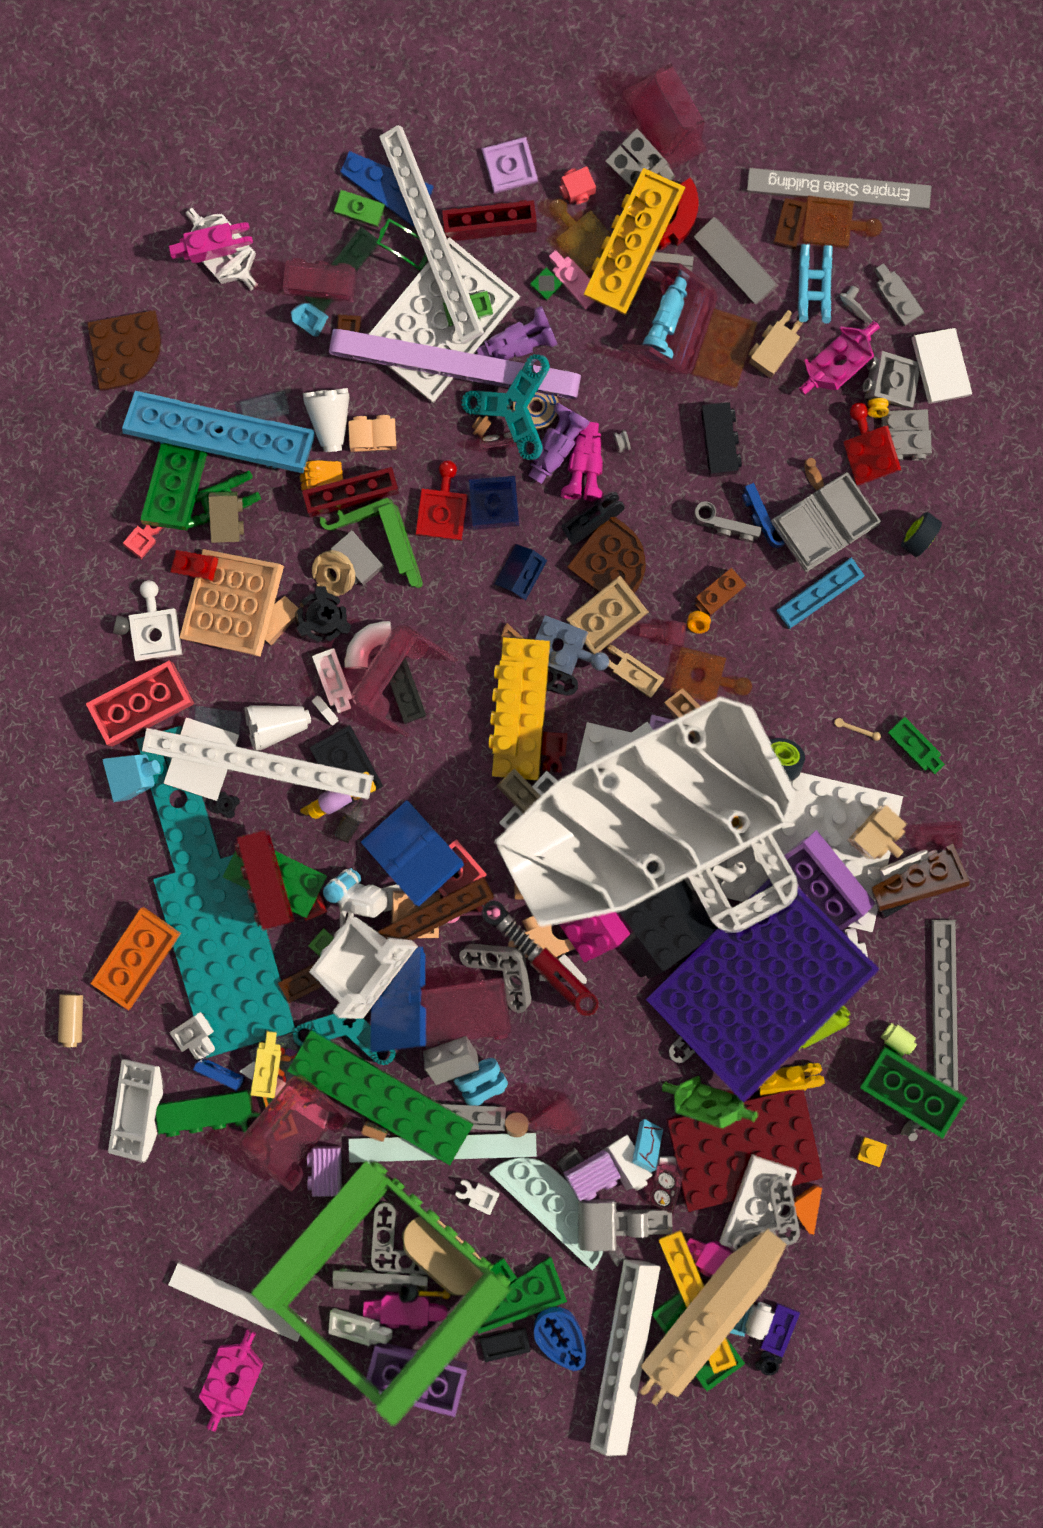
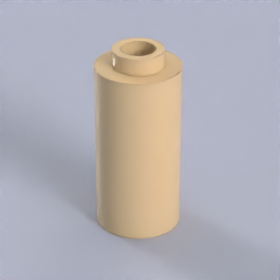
[58,994,83,1047]

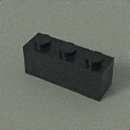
[701,402,742,477]

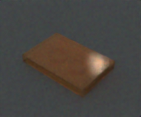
[693,309,758,388]

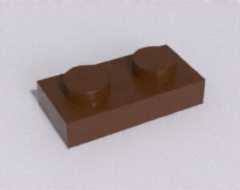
[773,198,807,249]

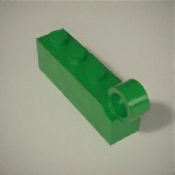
[156,1090,267,1137]

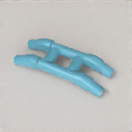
[798,244,833,324]

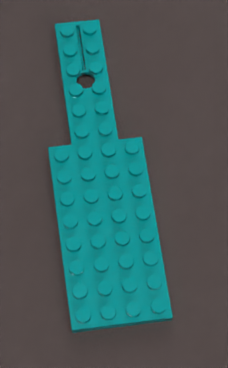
[136,726,296,1058]

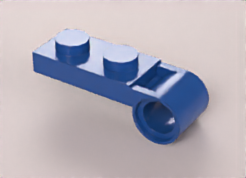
[742,483,785,548]

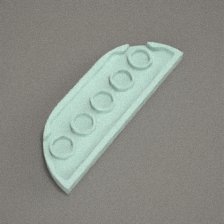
[489,1157,603,1271]

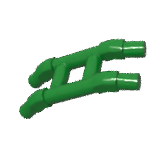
[188,470,261,528]

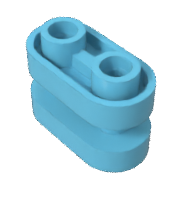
[454,1058,508,1106]

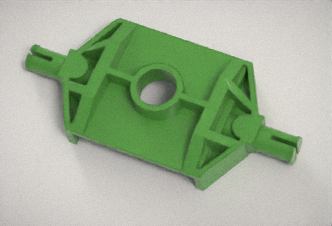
[662,1076,758,1128]

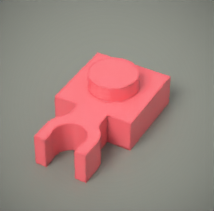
[123,525,163,559]

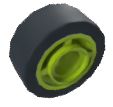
[901,512,942,557]
[769,738,805,781]

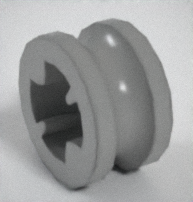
[613,430,631,453]

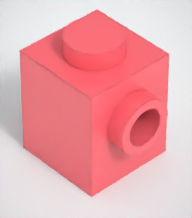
[559,167,596,205]

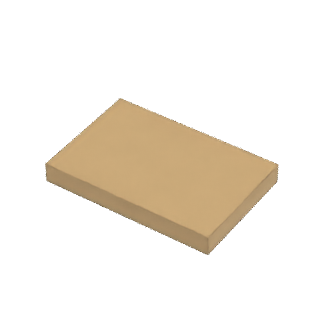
[566,576,649,654]

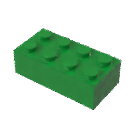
[860,1046,967,1139]

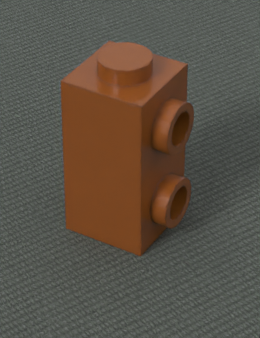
[694,567,746,617]

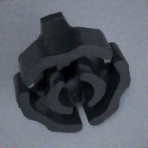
[295,586,352,643]

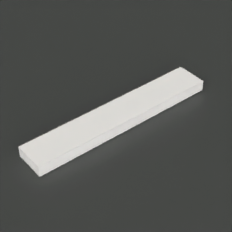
[168,1262,308,1342]

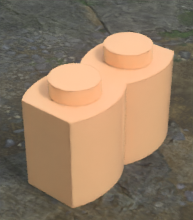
[348,415,396,452]

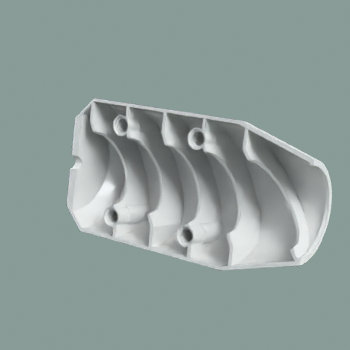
[496,697,795,927]

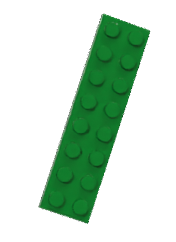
[288,1030,474,1165]

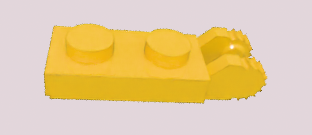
[759,1063,825,1096]

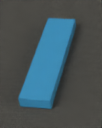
[776,557,865,629]

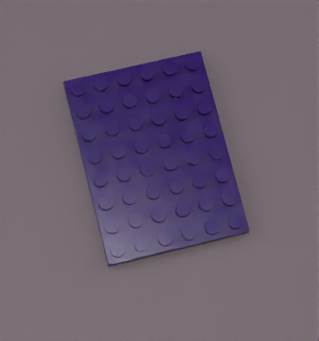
[646,879,880,1102]

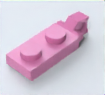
[549,250,595,310]

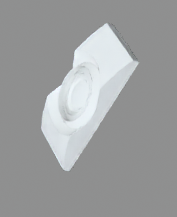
[108,1059,163,1162]

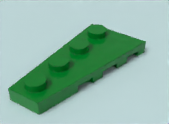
[477,1256,567,1334]

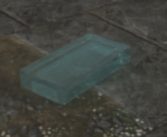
[240,391,290,420]

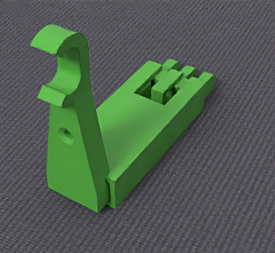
[320,498,423,588]

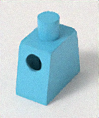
[102,754,161,802]

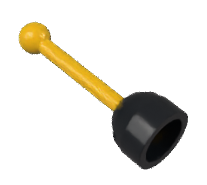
[399,1283,451,1303]

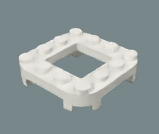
[688,825,798,933]

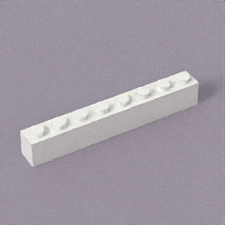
[590,1260,660,1456]

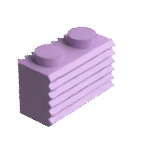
[307,1146,342,1197]
[563,1150,621,1201]

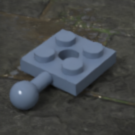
[535,615,609,675]

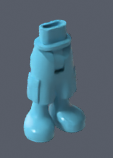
[642,277,687,361]

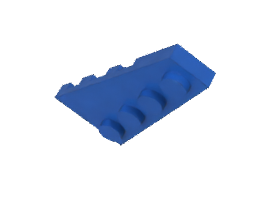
[341,151,434,229]

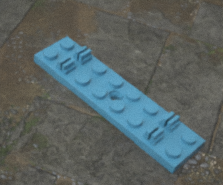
[122,391,315,473]

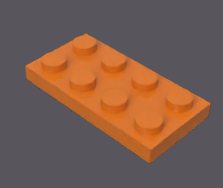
[91,907,181,1010]

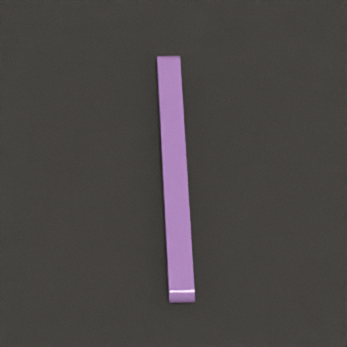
[329,329,581,399]

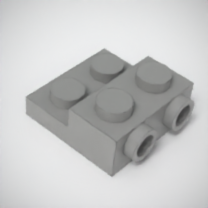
[862,351,920,409]
[881,409,932,461]

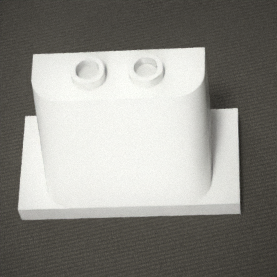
[309,917,418,1018]

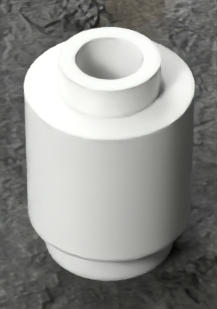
[745,1302,775,1340]

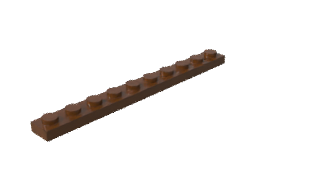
[278,877,494,1003]

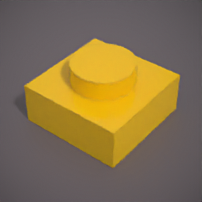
[856,1137,887,1167]

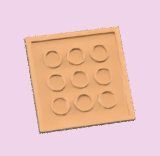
[180,549,284,657]

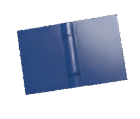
[361,800,464,906]
[370,947,426,1052]

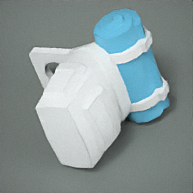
[323,868,388,928]

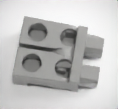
[606,129,675,188]

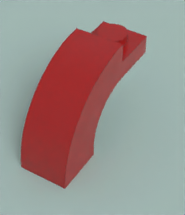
[658,177,699,250]

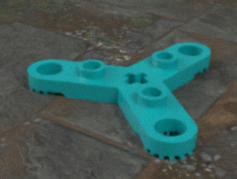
[462,354,549,460]
[293,1014,396,1065]

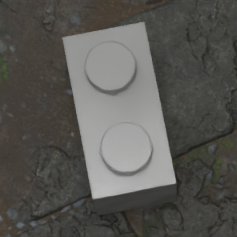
[331,531,384,586]
[423,1036,479,1085]

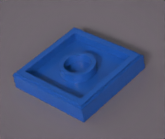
[193,1058,245,1090]

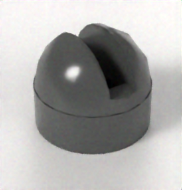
[113,616,130,635]

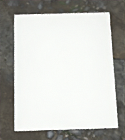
[164,718,239,801]

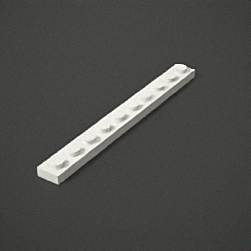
[379,125,484,344]
[142,728,374,799]

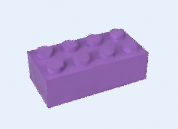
[367,1342,467,1417]

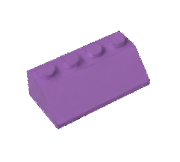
[784,830,876,931]

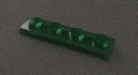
[304,227,378,313]

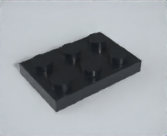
[309,725,384,809]

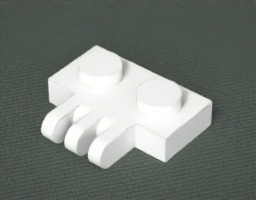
[169,1012,215,1060]

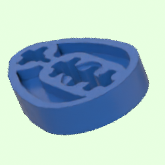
[533,1307,586,1371]

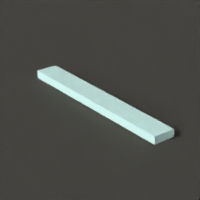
[349,1132,537,1163]

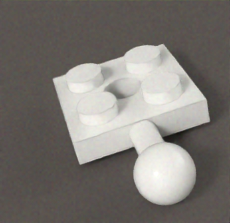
[129,580,183,662]

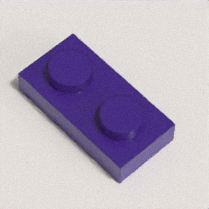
[760,1303,800,1357]

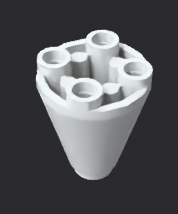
[303,388,349,452]

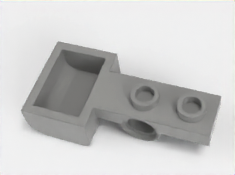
[578,1199,672,1251]

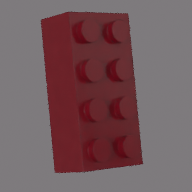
[234,830,295,930]

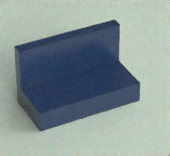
[495,544,547,600]

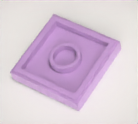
[482,137,538,194]

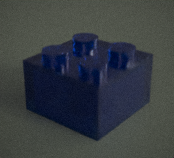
[469,476,519,530]

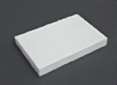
[912,328,972,404]

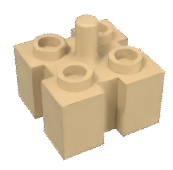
[847,805,907,859]

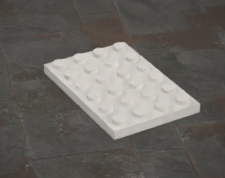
[369,237,520,403]

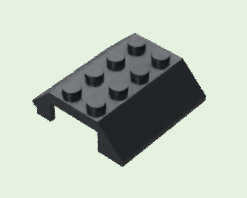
[616,860,718,979]

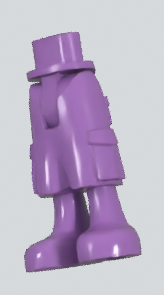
[477,306,558,360]
[528,402,590,484]

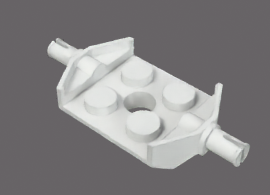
[185,208,258,290]

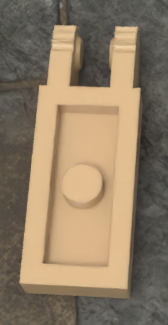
[607,644,664,698]

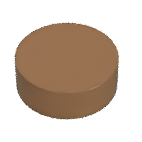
[505,1113,528,1137]

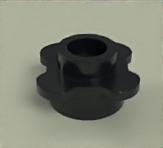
[213,792,240,818]
[755,1351,783,1376]

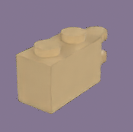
[749,310,804,378]

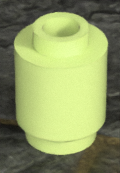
[880,1022,917,1056]

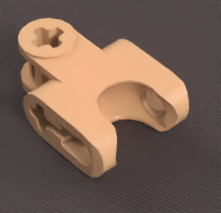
[508,916,575,958]

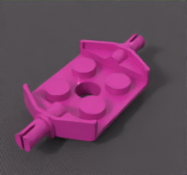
[798,321,880,395]
[199,1329,264,1431]

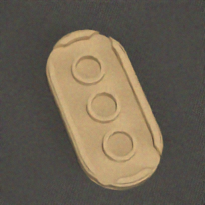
[402,1217,483,1296]

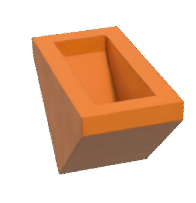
[794,1184,822,1235]

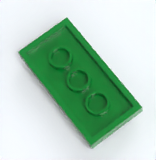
[140,443,208,531]
[222,835,328,918]
[652,1292,745,1392]

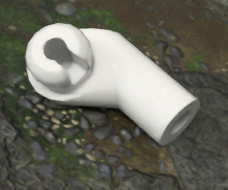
[712,862,746,882]

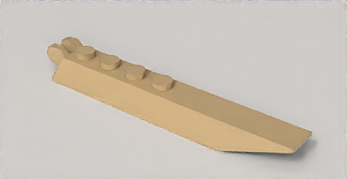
[639,1229,787,1405]

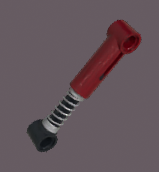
[482,900,599,1016]

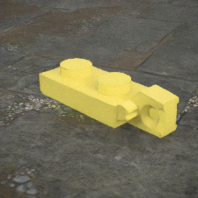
[250,1031,281,1098]

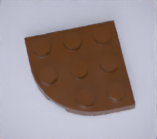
[88,310,161,391]
[567,517,646,594]

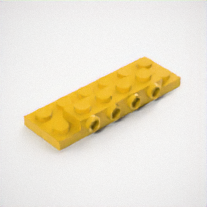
[584,168,685,315]
[489,637,550,780]

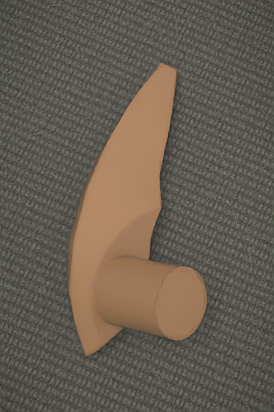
[804,458,824,491]

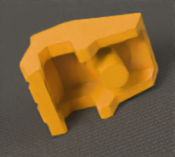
[299,460,343,491]

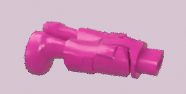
[561,422,604,502]

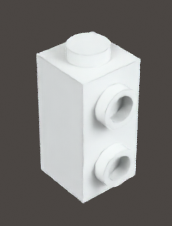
[603,1135,652,1191]

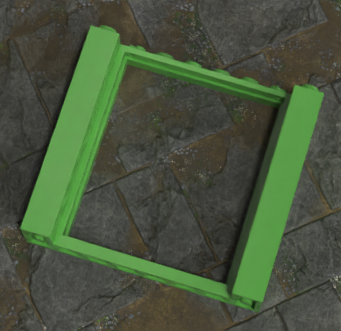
[251,1161,512,1426]

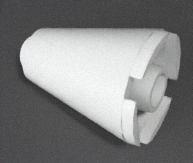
[245,705,311,751]

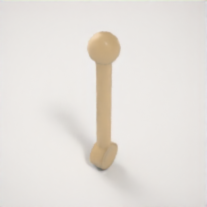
[834,718,881,741]

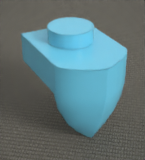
[291,303,329,336]

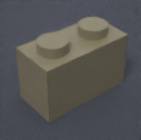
[209,492,244,543]

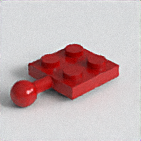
[844,403,901,485]
[416,460,468,541]

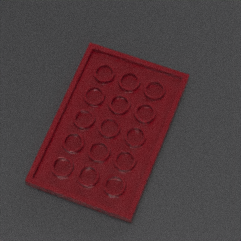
[666,1090,823,1212]

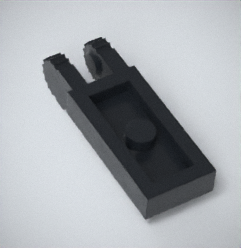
[561,492,625,546]

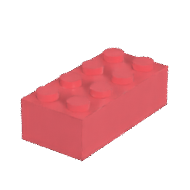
[86,661,194,747]

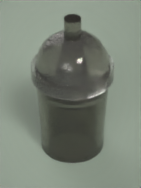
[333,800,365,843]

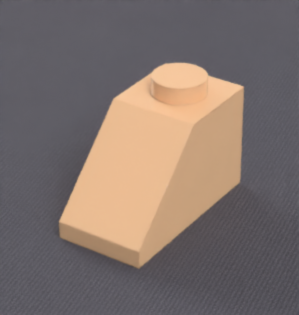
[265,596,299,645]

